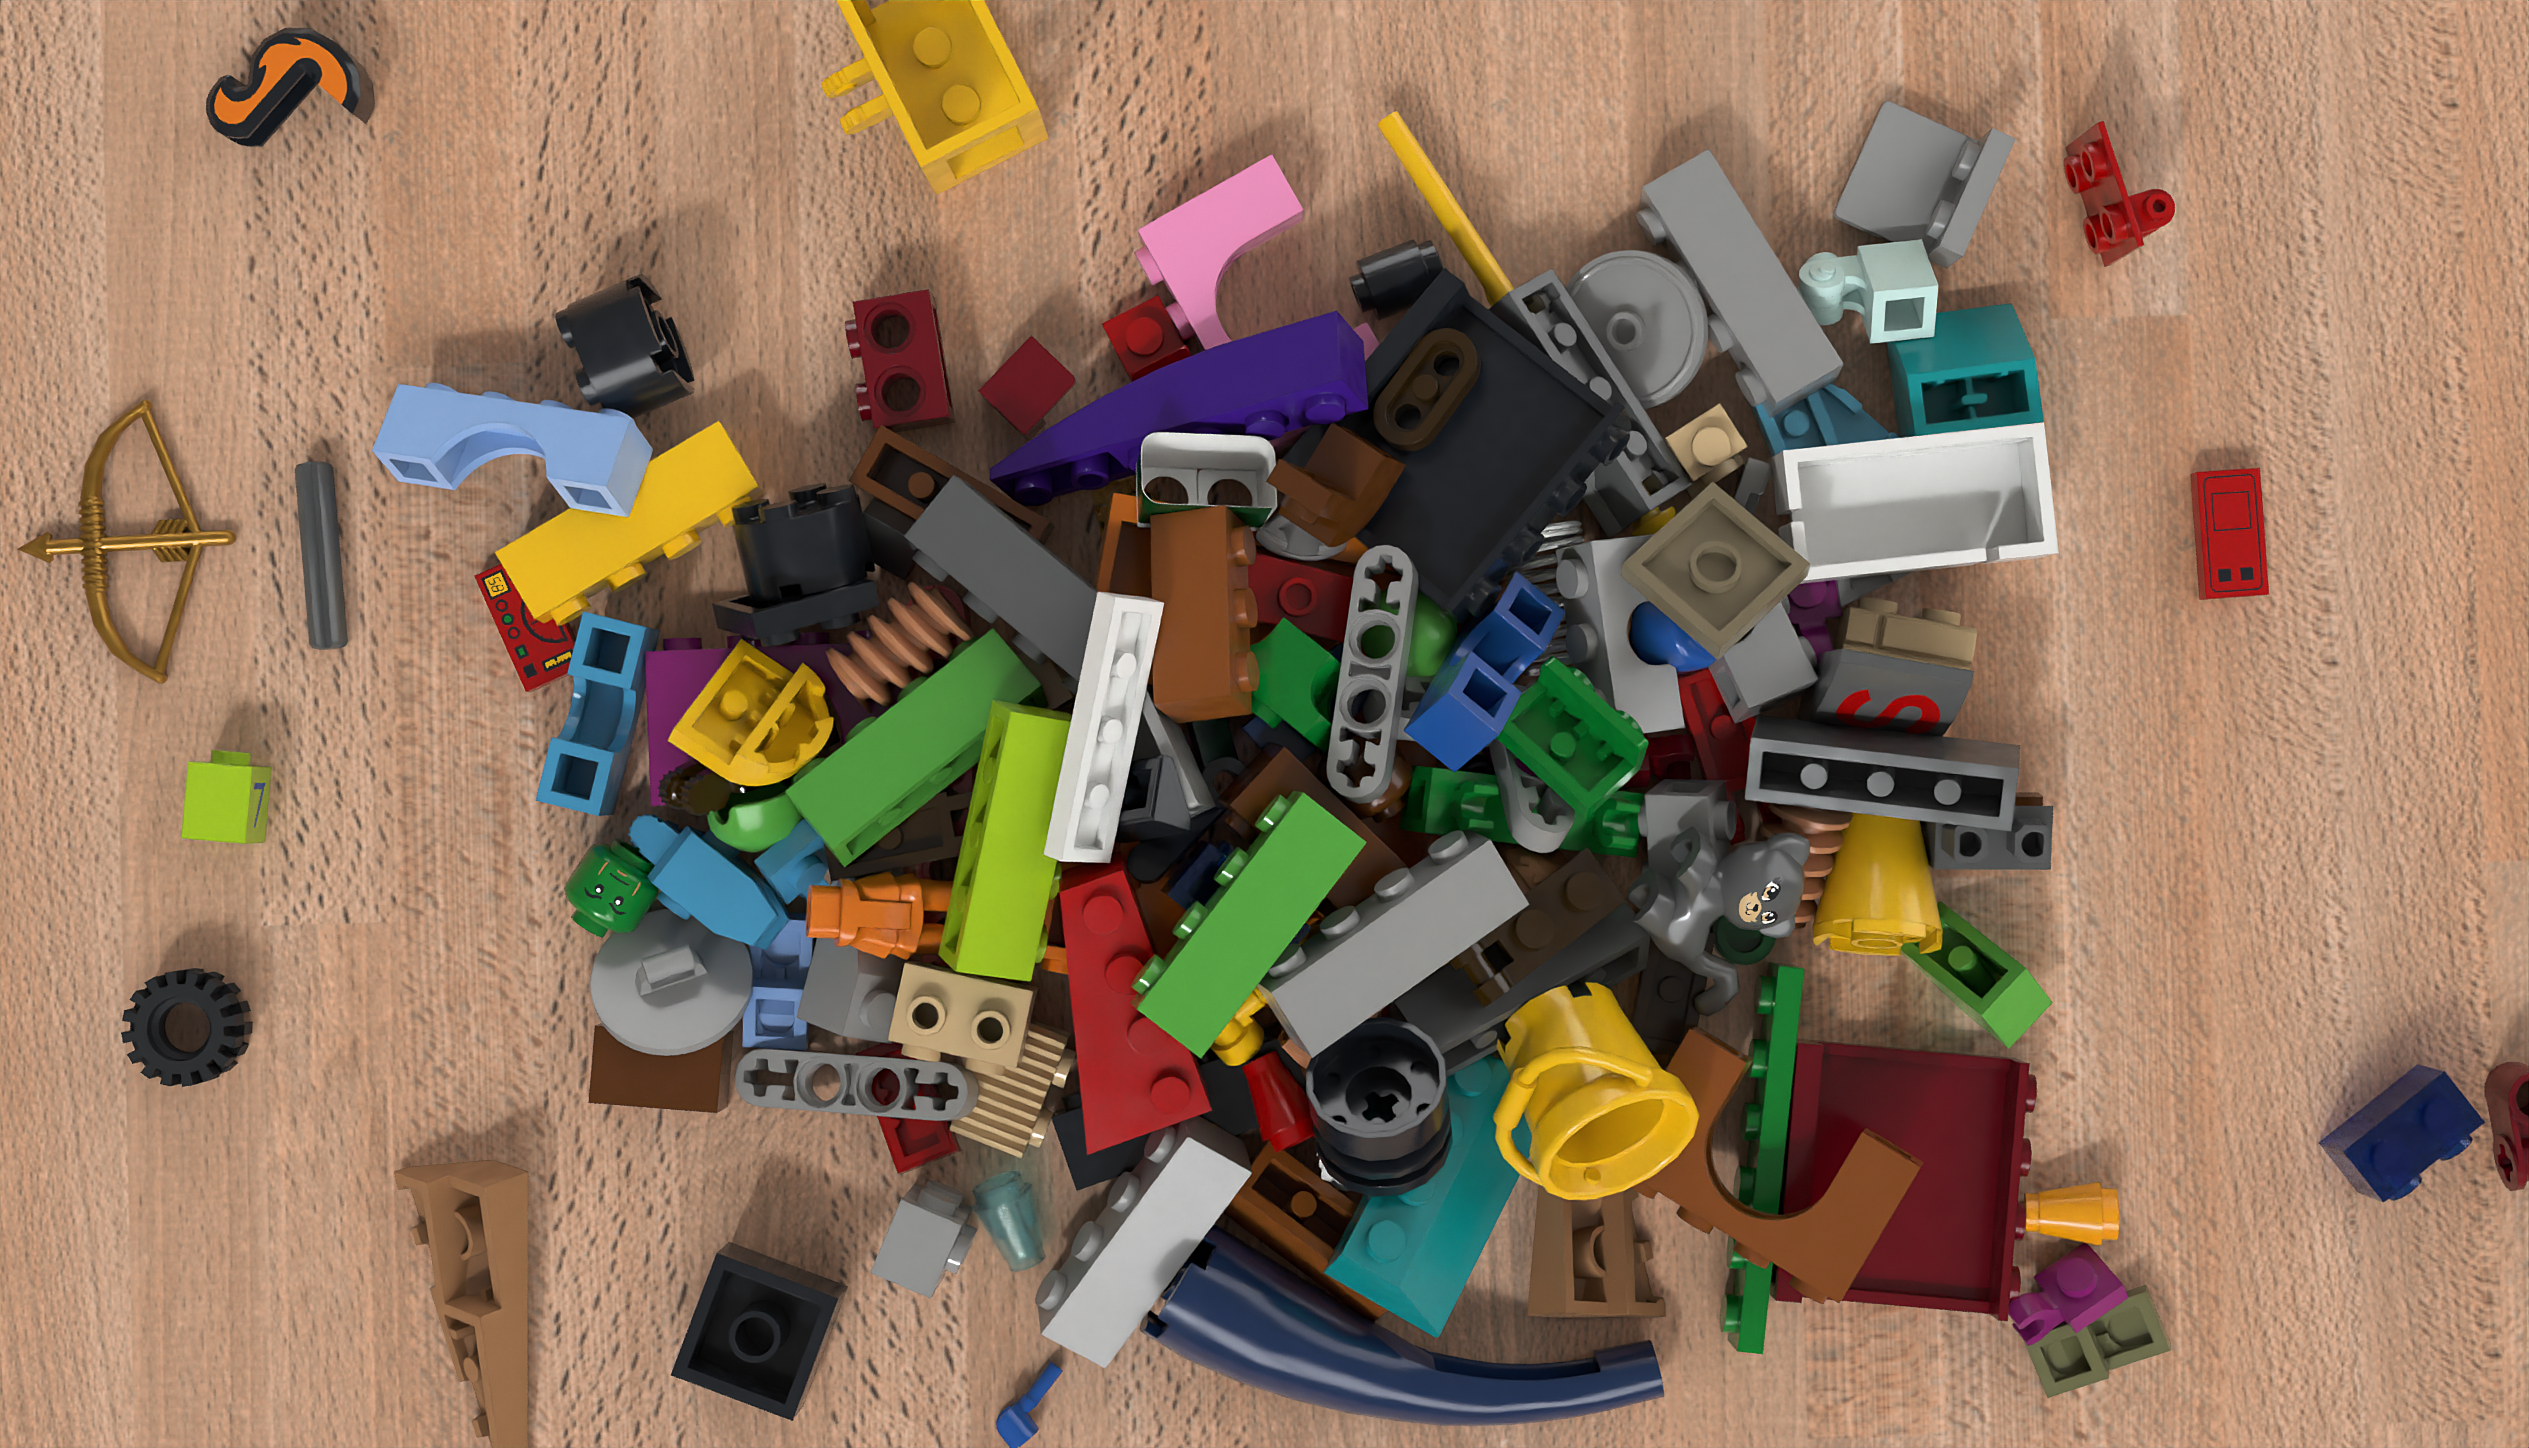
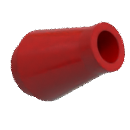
[1242,1051,1314,1153]

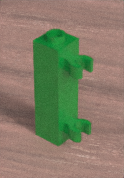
[1399,765,1644,858]

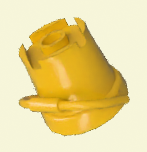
[1493,982,1699,1201]

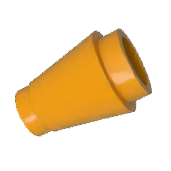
[2024,1182,2119,1246]

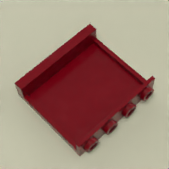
[1770,1039,2037,1321]

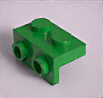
[1496,656,1649,820]

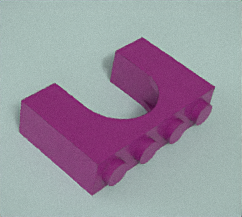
[645,630,903,806]

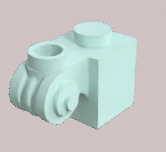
[1798,239,1939,344]

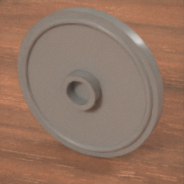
[1565,250,1708,410]
[590,909,753,1056]

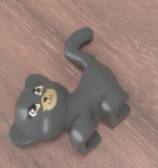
[1627,826,1810,1017]

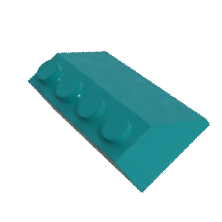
[1323,1054,1532,1338]

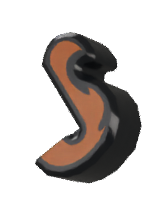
[206,28,375,147]

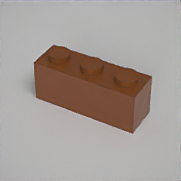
[1150,505,1259,723]
[1223,1141,1388,1322]

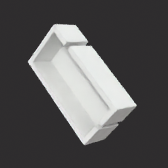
[1771,422,2059,584]

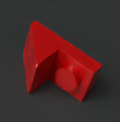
[1102,295,1191,382]

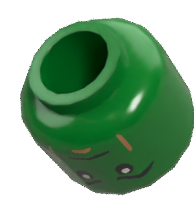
[564,838,661,938]

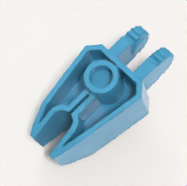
[628,813,790,950]

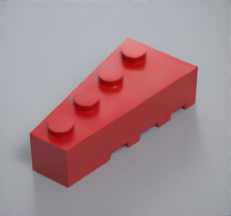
[1059,851,1212,1155]

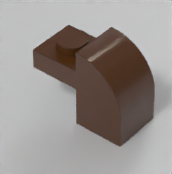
[1266,423,1406,547]

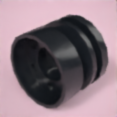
[1306,1017,1453,1197]

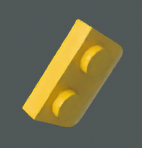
[667,639,834,786]

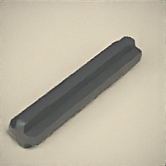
[295,461,348,650]

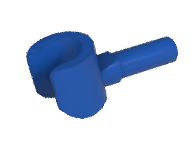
[996,1361,1063,1448]

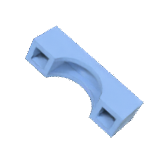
[372,383,653,517]

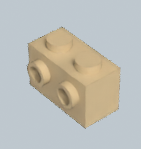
[888,959,1038,1076]

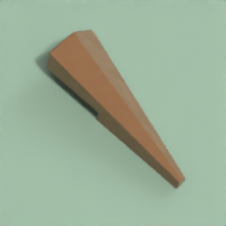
[394,1160,529,1448]
[1527,1185,1666,1318]

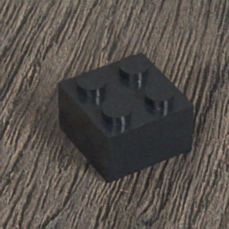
[671,1242,848,1421]

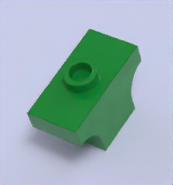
[1250,617,1341,753]

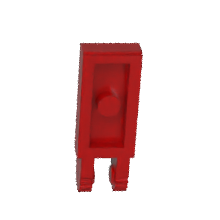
[1677,667,1782,845]

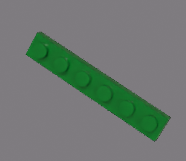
[1720,962,1804,1354]

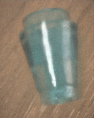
[972,1171,1046,1272]

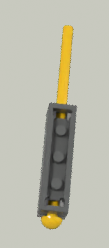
[1377,111,1692,538]

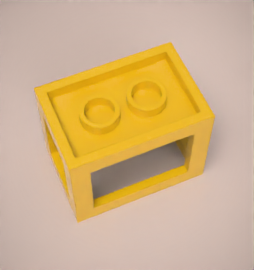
[821,0,1049,195]

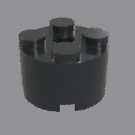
[555,274,695,419]
[731,483,876,601]

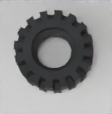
[121,968,253,1087]

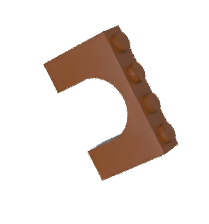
[1631,1026,1924,1304]

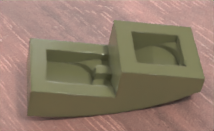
[2024,1285,2171,1398]

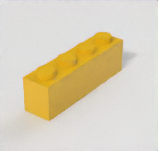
[495,421,764,626]

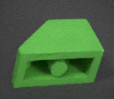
[1900,901,2053,1049]

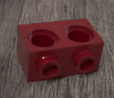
[845,289,956,433]

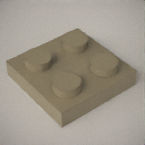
[1621,482,1811,660]

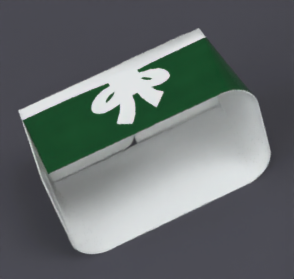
[1136,432,1277,531]

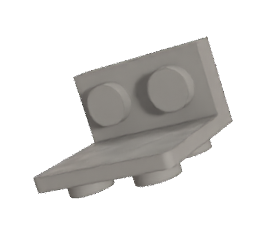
[1833,101,2016,269]

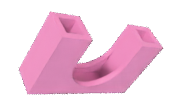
[1134,154,1379,453]

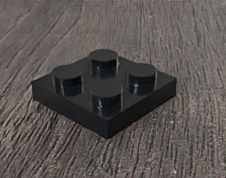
[712,579,880,646]

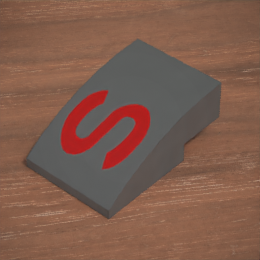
[1797,649,1974,736]

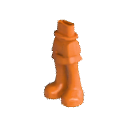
[805,871,1022,983]

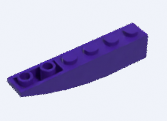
[990,310,1368,506]

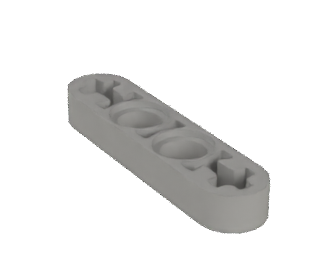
[1326,545,1419,804]
[734,1049,979,1121]

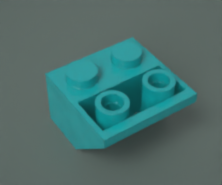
[1886,303,2044,438]

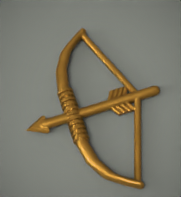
[17,400,236,684]

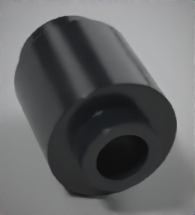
[1349,239,1443,321]

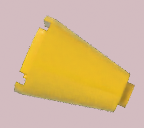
[1812,812,1943,956]

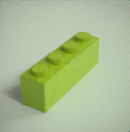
[938,700,1072,982]

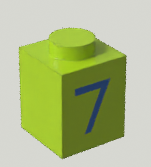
[181,750,272,844]

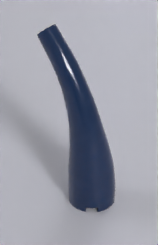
[1140,1224,1664,1426]

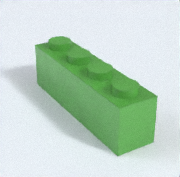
[785,628,1049,867]
[1130,791,1367,1058]

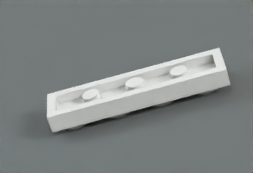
[1044,592,1164,863]

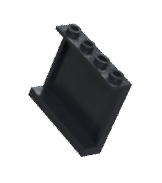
[1282,268,1632,626]

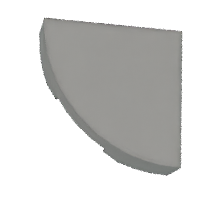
[1732,457,1772,516]
[1255,514,1348,561]

